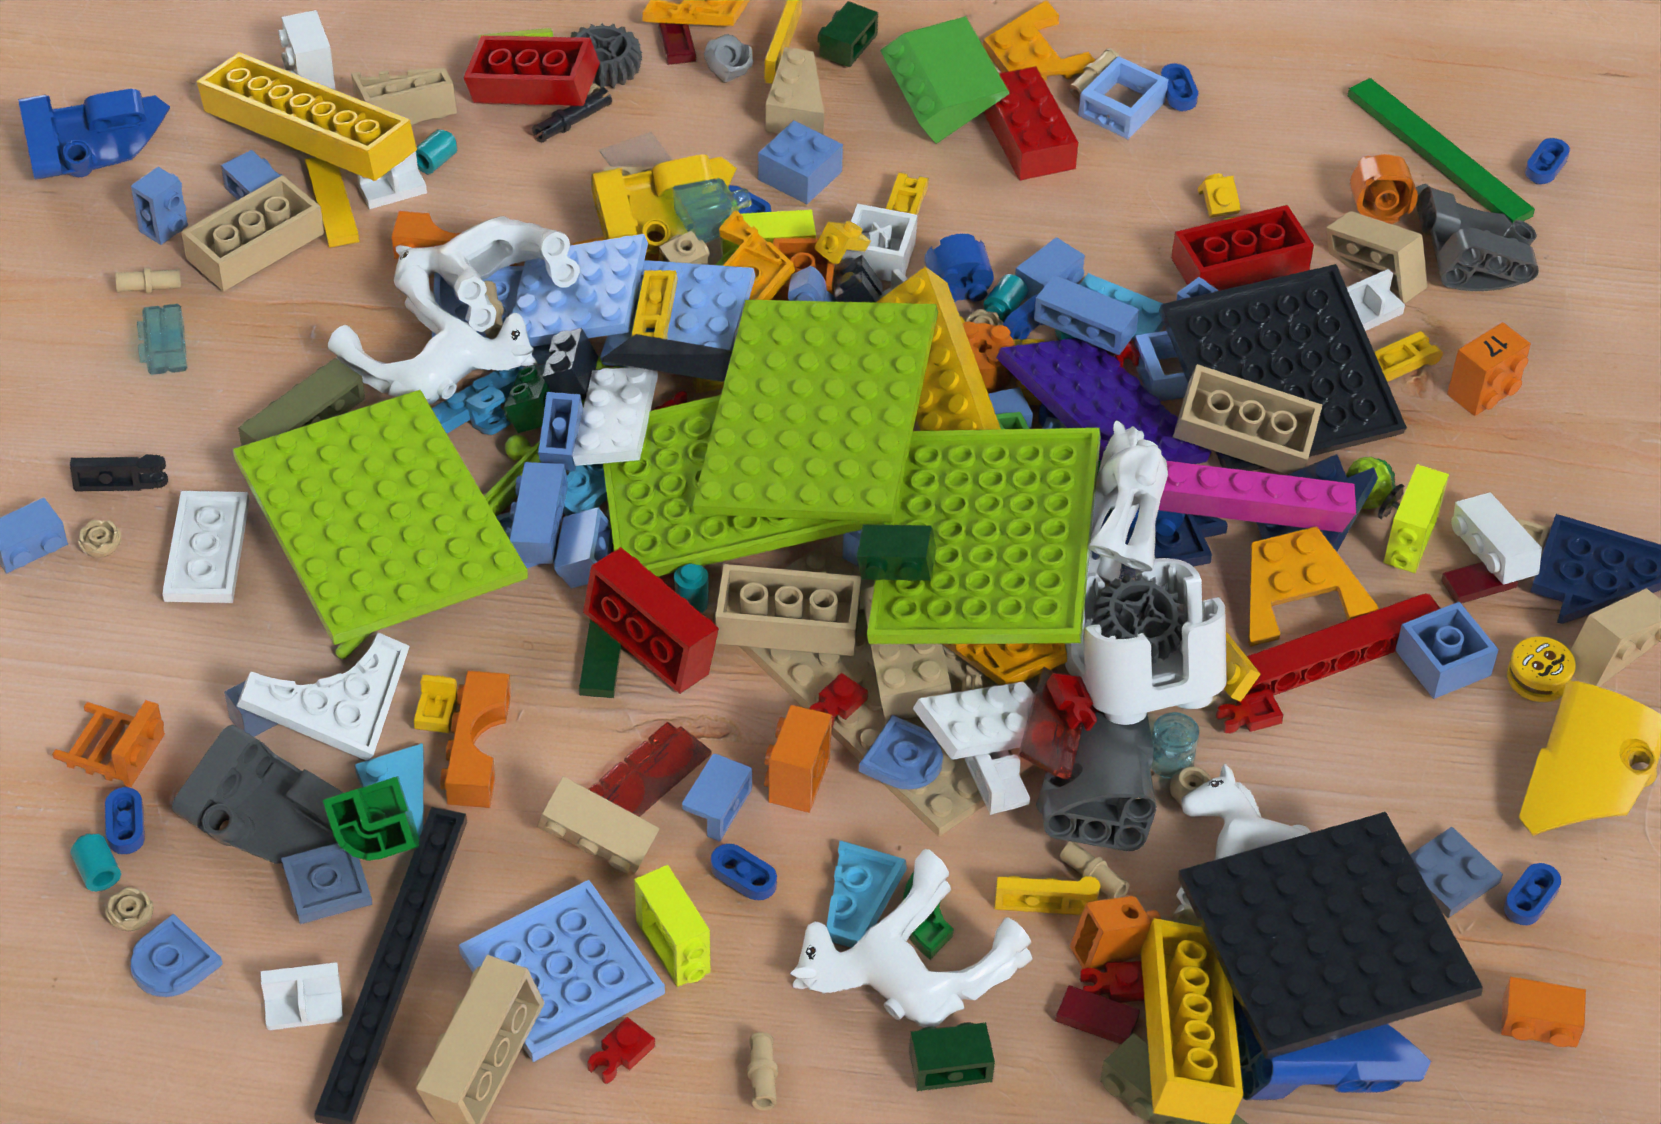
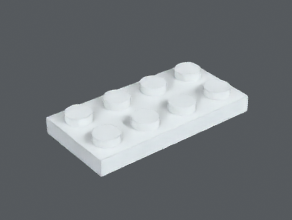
[572,367,658,466]
[162,491,250,603]
[913,682,1062,760]

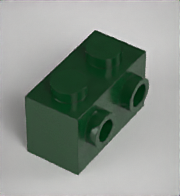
[817,1,878,67]
[504,364,551,433]
[857,524,936,581]
[909,1022,995,1091]

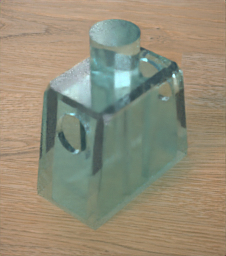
[673,178,751,243]

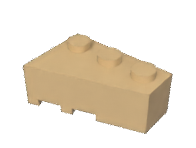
[765,47,824,135]
[351,68,457,125]
[1326,211,1427,304]
[1570,588,1661,687]
[537,776,660,873]

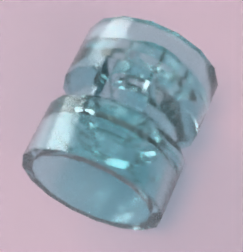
[1151,712,1200,779]

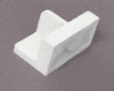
[357,152,427,209]
[1347,269,1405,331]
[965,750,1030,815]
[261,962,343,1030]

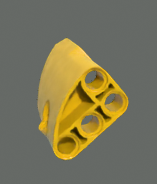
[591,154,737,254]
[1519,681,1661,836]

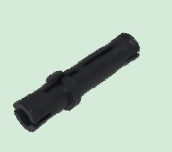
[532,87,612,143]

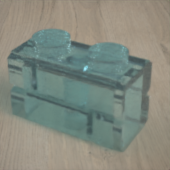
[137,304,188,375]

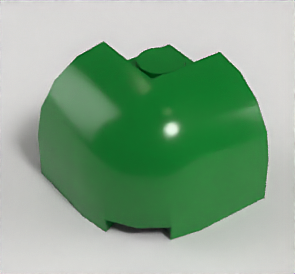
[322,776,419,861]

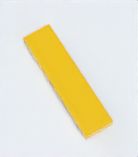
[764,0,802,84]
[305,157,360,248]

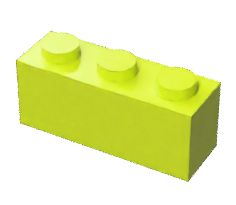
[720,210,816,256]

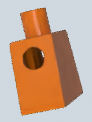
[1069,896,1161,971]

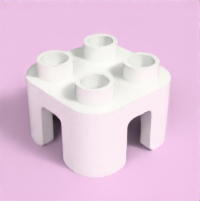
[1065,558,1227,725]

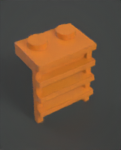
[52,700,165,787]

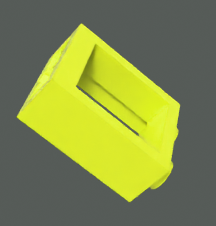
[1383,464,1449,573]
[634,864,710,987]

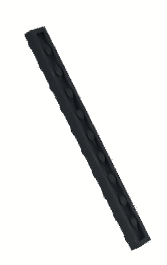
[314,807,467,1124]

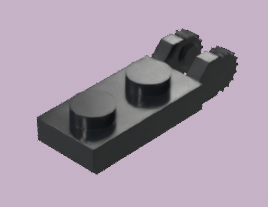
[70,454,168,492]

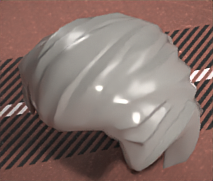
[704,34,753,82]

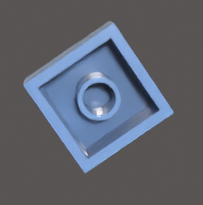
[758,121,843,204]
[1395,601,1499,699]

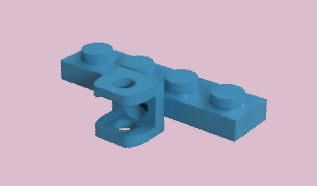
[432,366,524,435]

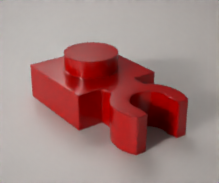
[809,673,868,728]
[1046,673,1097,731]
[1216,689,1284,733]
[1079,961,1145,1002]
[588,1017,655,1084]

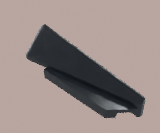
[602,334,732,383]

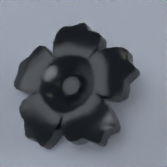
[1378,484,1405,519]

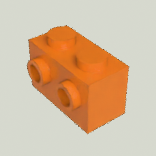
[1501,976,1586,1048]

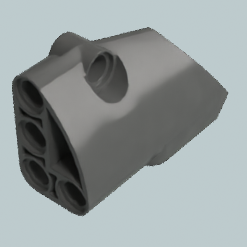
[1416,183,1539,291]
[1036,711,1156,851]
[172,725,343,864]

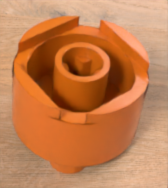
[1350,154,1418,224]
[962,321,1015,394]

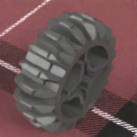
[571,22,642,88]
[1092,573,1187,665]

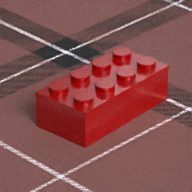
[463,35,600,106]
[983,66,1079,181]
[1171,205,1314,291]
[583,547,719,694]

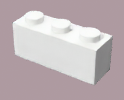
[1451,492,1542,585]

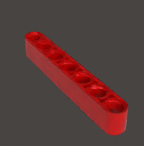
[1246,593,1441,696]

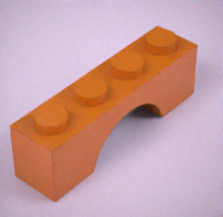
[392,211,518,266]
[440,671,511,808]

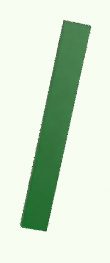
[1347,78,1535,224]

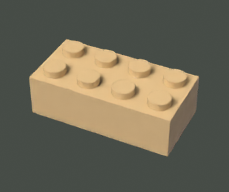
[181,175,324,292]
[1173,364,1322,474]
[715,564,861,656]
[861,586,952,723]
[416,955,545,1124]

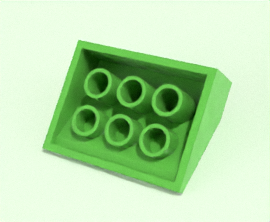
[880,16,1010,144]

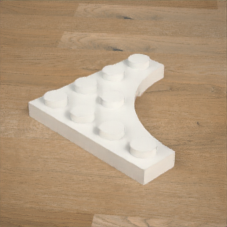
[237,633,410,761]

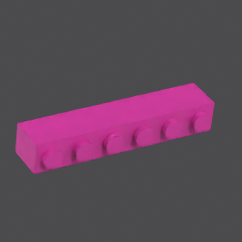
[1158,461,1356,532]

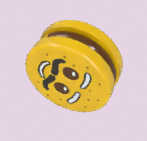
[1507,636,1576,702]

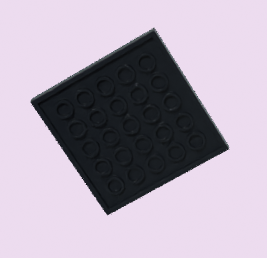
[1159,264,1407,471]
[1178,812,1483,1060]

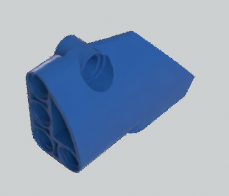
[18,89,170,180]
[1232,993,1431,1100]

